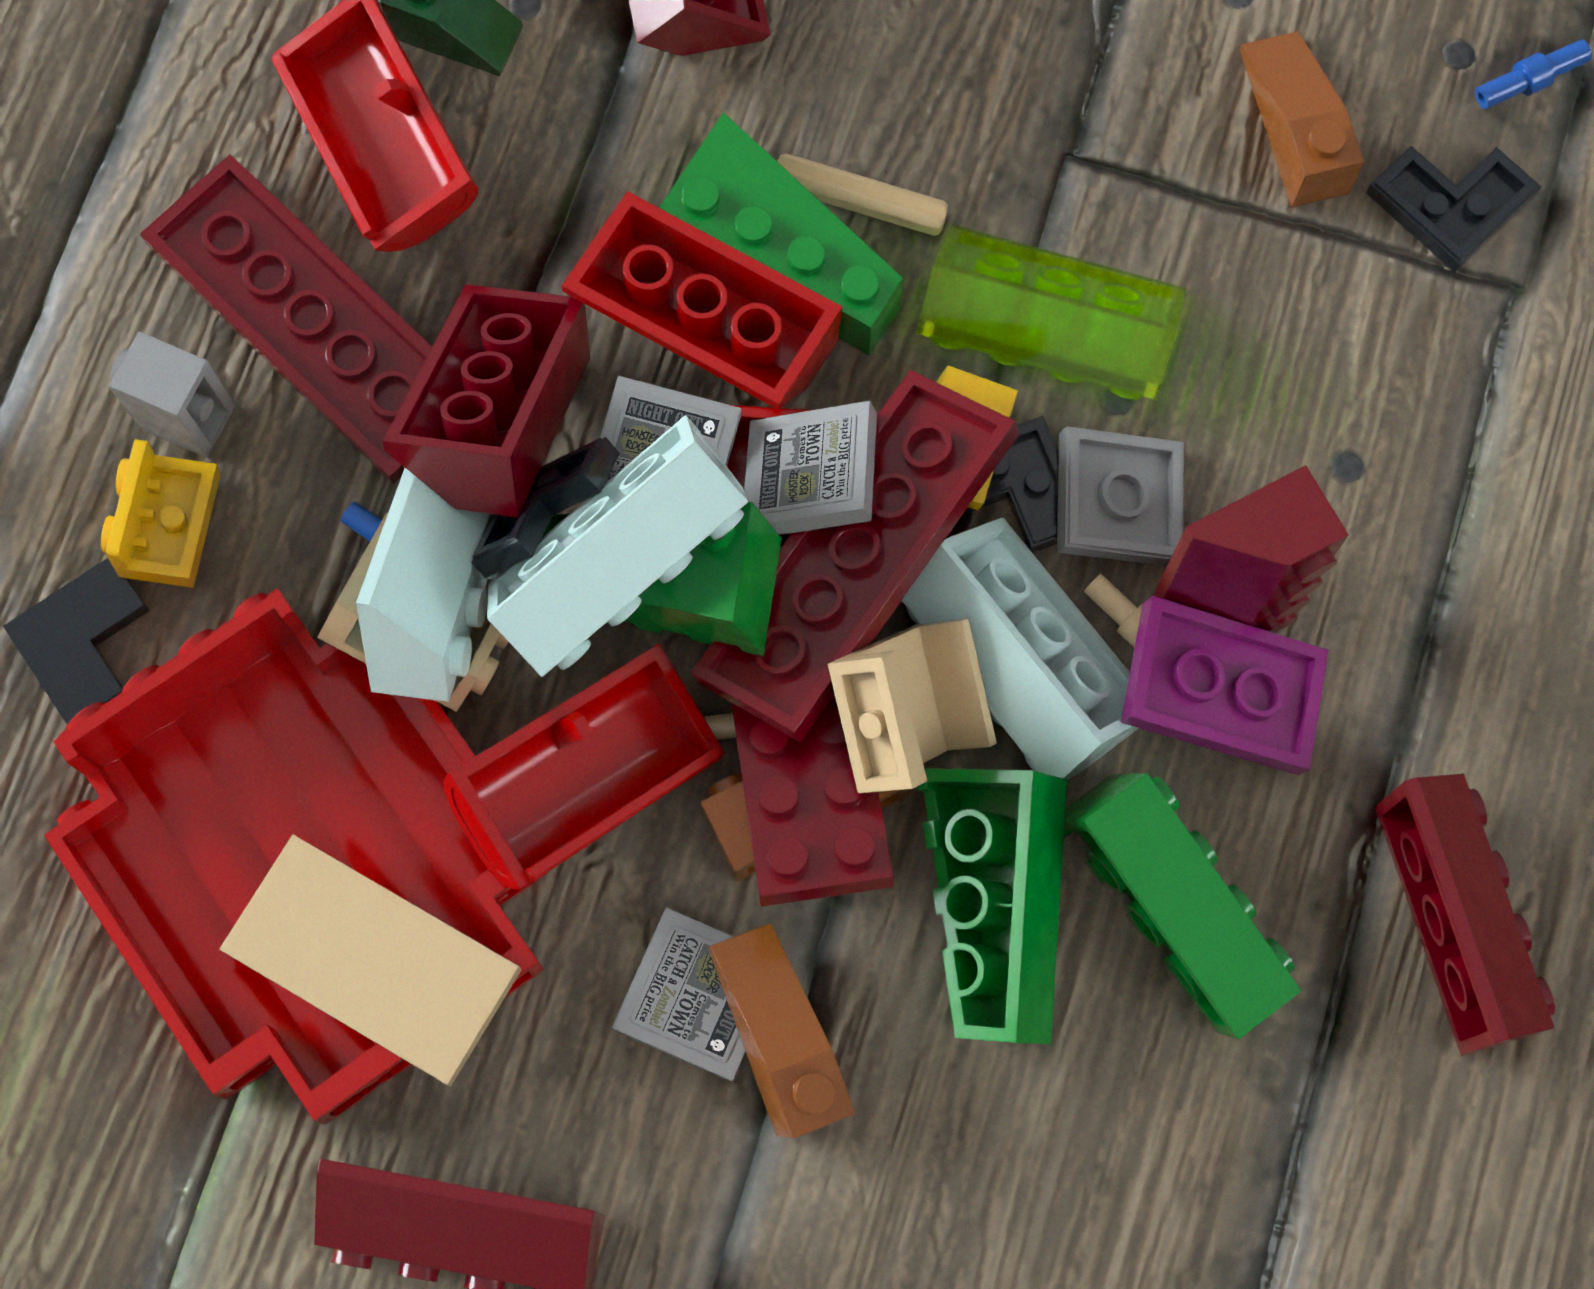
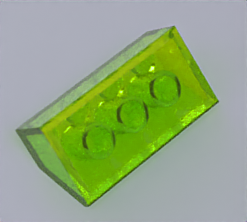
[916,224,1186,400]

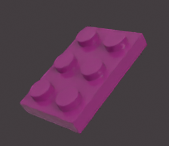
[1121,596,1329,776]

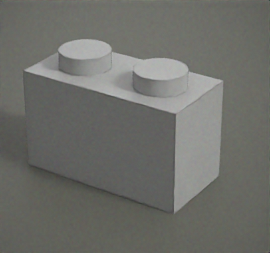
[109,331,236,458]

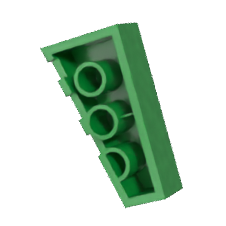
[659,112,903,355]
[542,502,782,656]
[917,768,1067,1045]
[1064,773,1301,1039]

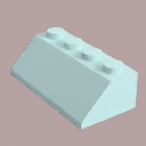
[487,415,748,677]
[356,468,499,702]
[902,517,1139,780]

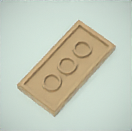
[220,834,522,1087]

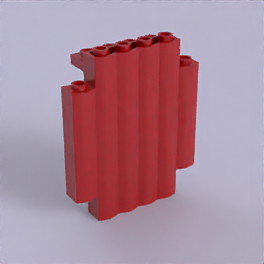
[44,588,551,1125]

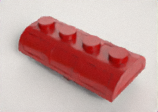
[271,0,478,253]
[444,643,725,889]

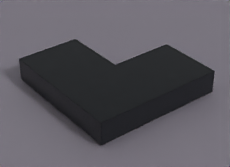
[1366,146,1542,273]
[963,416,1059,553]
[471,437,620,578]
[3,558,150,724]

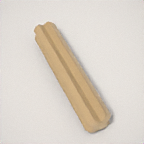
[777,153,948,236]

